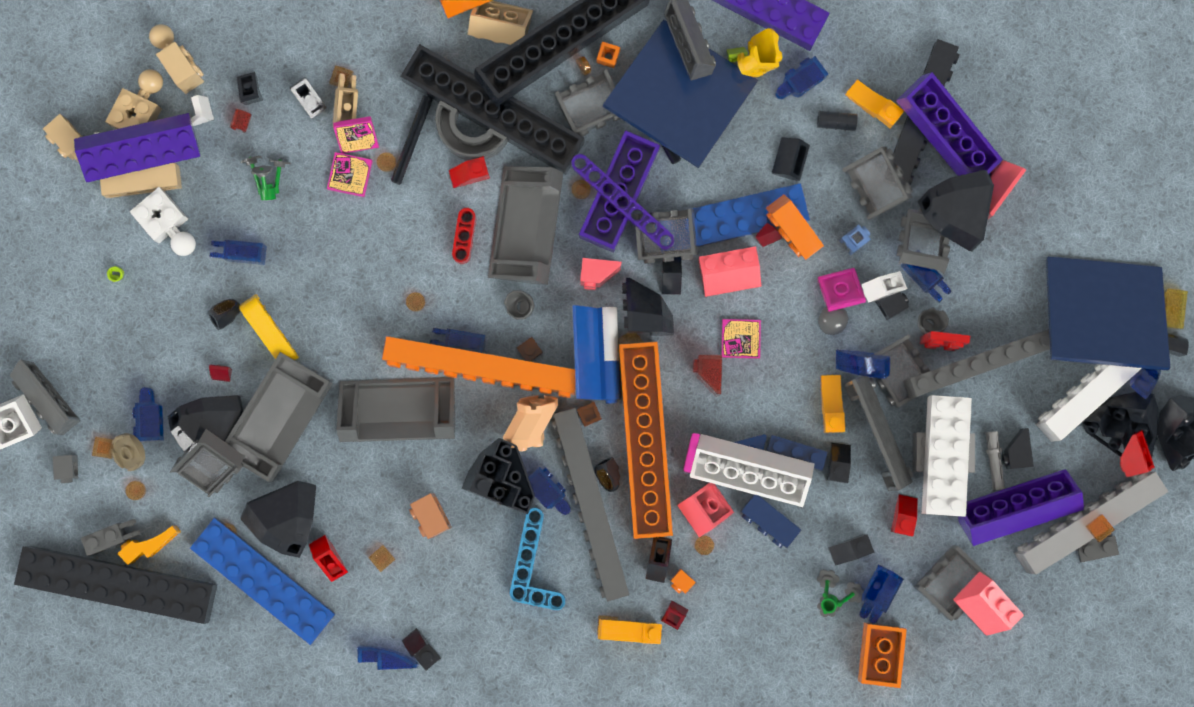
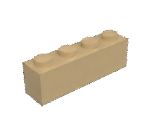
[100,163,182,198]

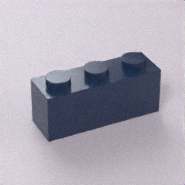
[766,435,828,471]
[740,494,801,548]

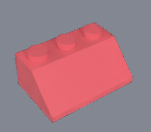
[988,160,1026,219]
[698,246,761,297]
[953,572,1024,636]

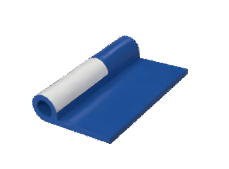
[572,305,621,404]

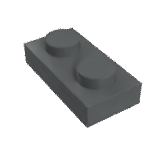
[1077,536,1119,562]

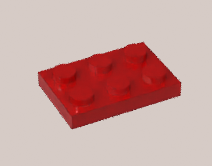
[920,331,970,351]

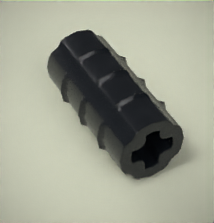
[817,111,858,131]

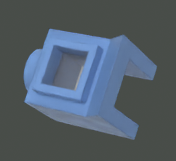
[839,225,871,255]

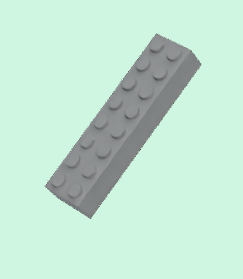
[1014,472,1168,575]

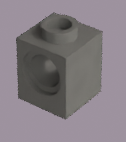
[52,455,79,483]

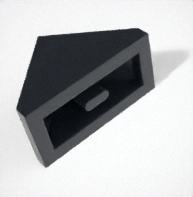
[662,257,682,295]

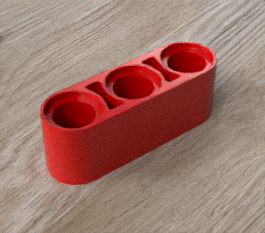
[452,208,476,264]

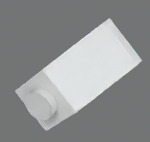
[862,271,907,303]

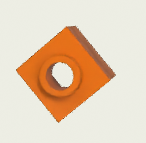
[597,42,620,69]
[670,569,696,594]

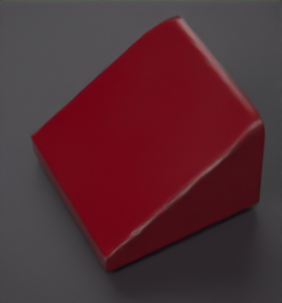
[755,223,782,247]
[209,364,232,382]
[661,601,688,630]

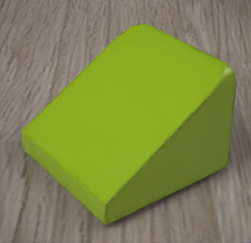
[726,47,748,62]

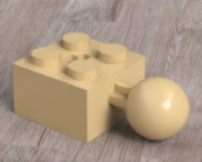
[149,24,204,94]
[105,69,163,129]

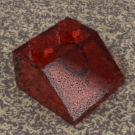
[693,355,722,397]

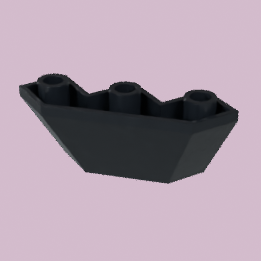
[917,170,994,252]
[622,278,674,336]
[1082,392,1158,458]
[167,395,244,474]
[1157,395,1194,471]
[461,438,535,514]
[240,481,316,558]

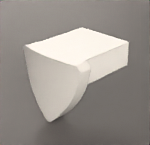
[191,95,214,126]

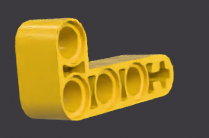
[239,294,299,360]

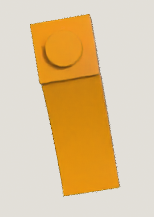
[845,79,904,128]
[821,375,845,433]
[118,526,181,565]
[598,619,662,644]

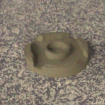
[111,433,145,471]

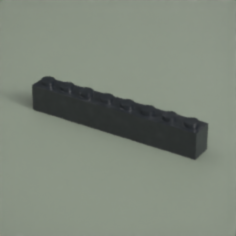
[882,39,960,189]

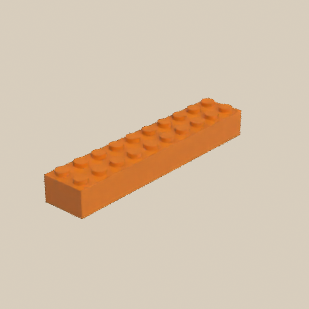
[382,336,576,398]
[619,342,673,539]

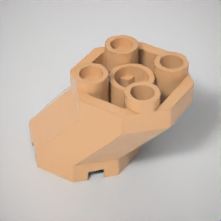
[503,395,558,451]

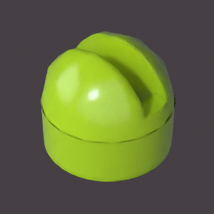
[107,266,124,282]

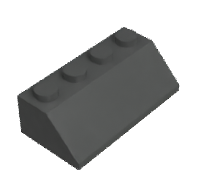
[664,0,716,80]
[10,359,81,435]

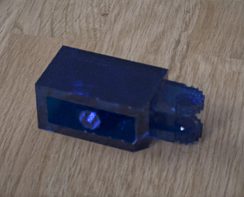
[775,56,828,100]
[209,240,267,265]
[900,250,952,303]
[430,328,487,353]
[132,387,164,442]
[528,467,571,515]
[859,564,904,624]

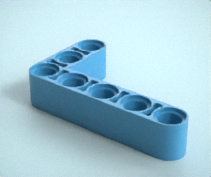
[510,508,566,610]

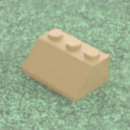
[468,1,533,45]

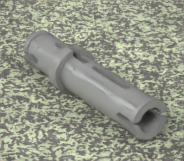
[985,431,1005,490]

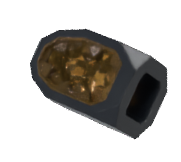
[208,299,240,331]
[595,457,620,492]

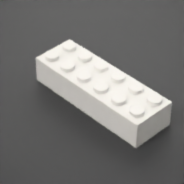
[1036,364,1141,442]
[922,395,972,517]
[690,434,814,507]

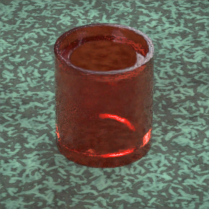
[230,109,252,133]

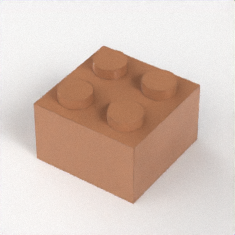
[409,493,452,539]

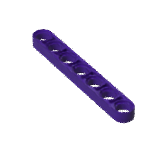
[571,154,674,250]

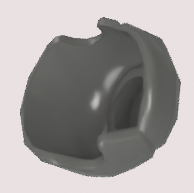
[504,290,534,320]
[818,306,848,335]
[917,307,949,335]

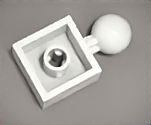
[130,187,196,256]
[0,394,42,449]

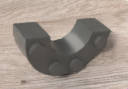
[435,100,508,160]

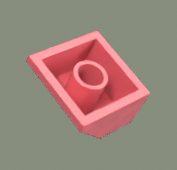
[580,258,621,290]
[677,482,734,537]

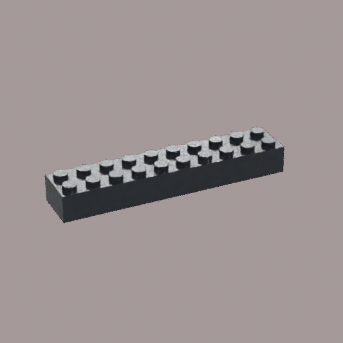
[474,0,650,107]
[400,44,585,175]
[14,546,218,624]

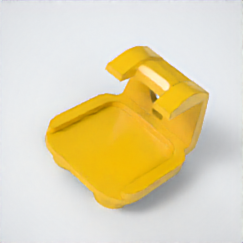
[737,28,782,77]

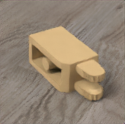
[333,73,358,122]
[43,114,82,162]

